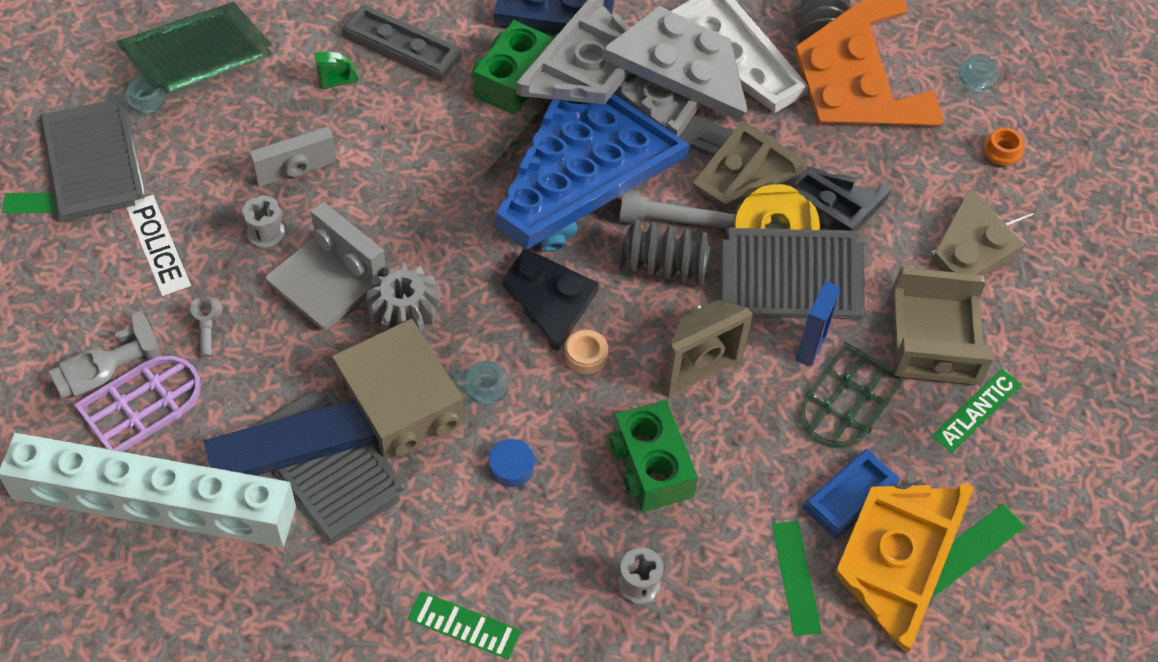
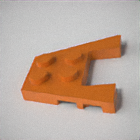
[794,0,945,128]

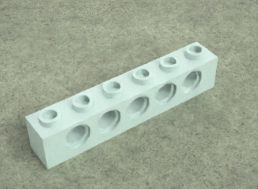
[0,433,296,548]

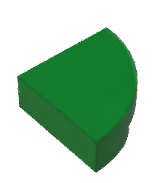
[314,52,359,89]

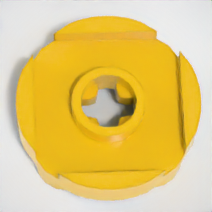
[733,184,820,230]

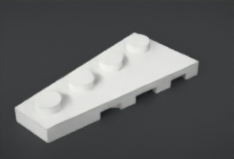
[671,0,808,113]

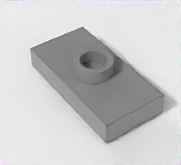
[249,127,337,187]

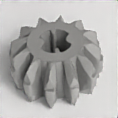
[366,262,441,333]

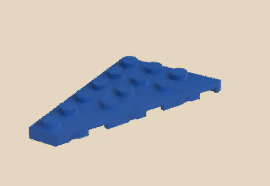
[494,94,690,250]

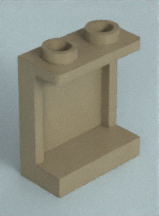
[891,267,993,385]
[332,319,464,459]

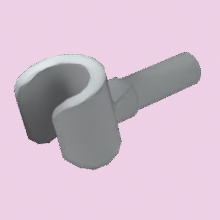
[190,297,222,357]

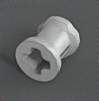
[242,195,285,250]
[618,548,664,606]

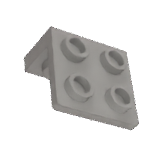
[266,201,386,331]

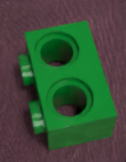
[471,20,555,115]
[608,400,698,512]

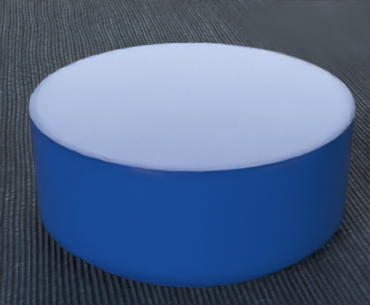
[489,439,535,487]

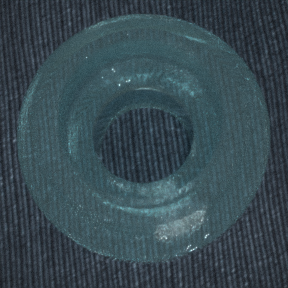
[959,54,999,91]
[125,75,167,114]
[464,361,509,405]

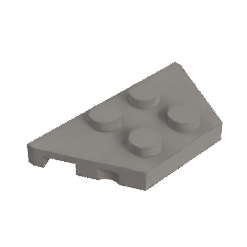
[516,0,630,104]
[600,6,747,121]

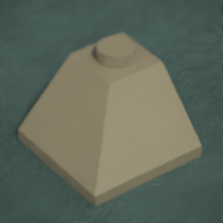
[664,300,753,397]

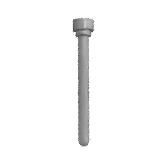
[619,190,788,230]

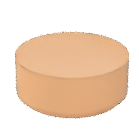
[564,330,608,374]

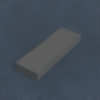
[342,4,462,82]

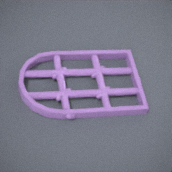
[74,356,201,452]

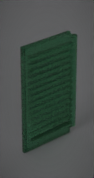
[116,2,272,94]

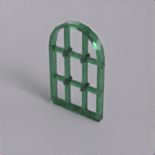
[800,342,906,449]

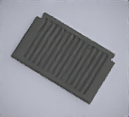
[40,100,146,222]
[719,228,865,319]
[252,388,407,546]

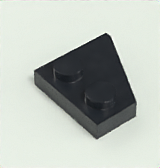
[785,166,892,231]
[503,249,599,351]

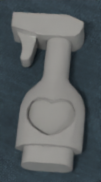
[49,310,160,399]

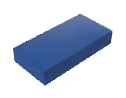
[796,281,841,366]
[802,448,900,539]

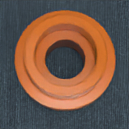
[983,128,1024,166]

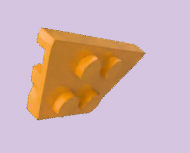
[835,484,974,652]

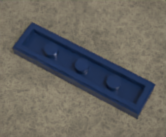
[203,399,378,476]

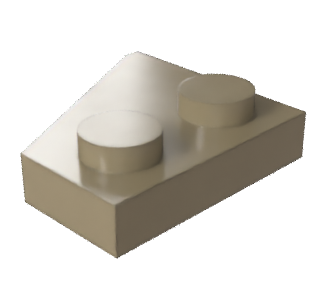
[693,120,807,210]
[932,189,1025,276]

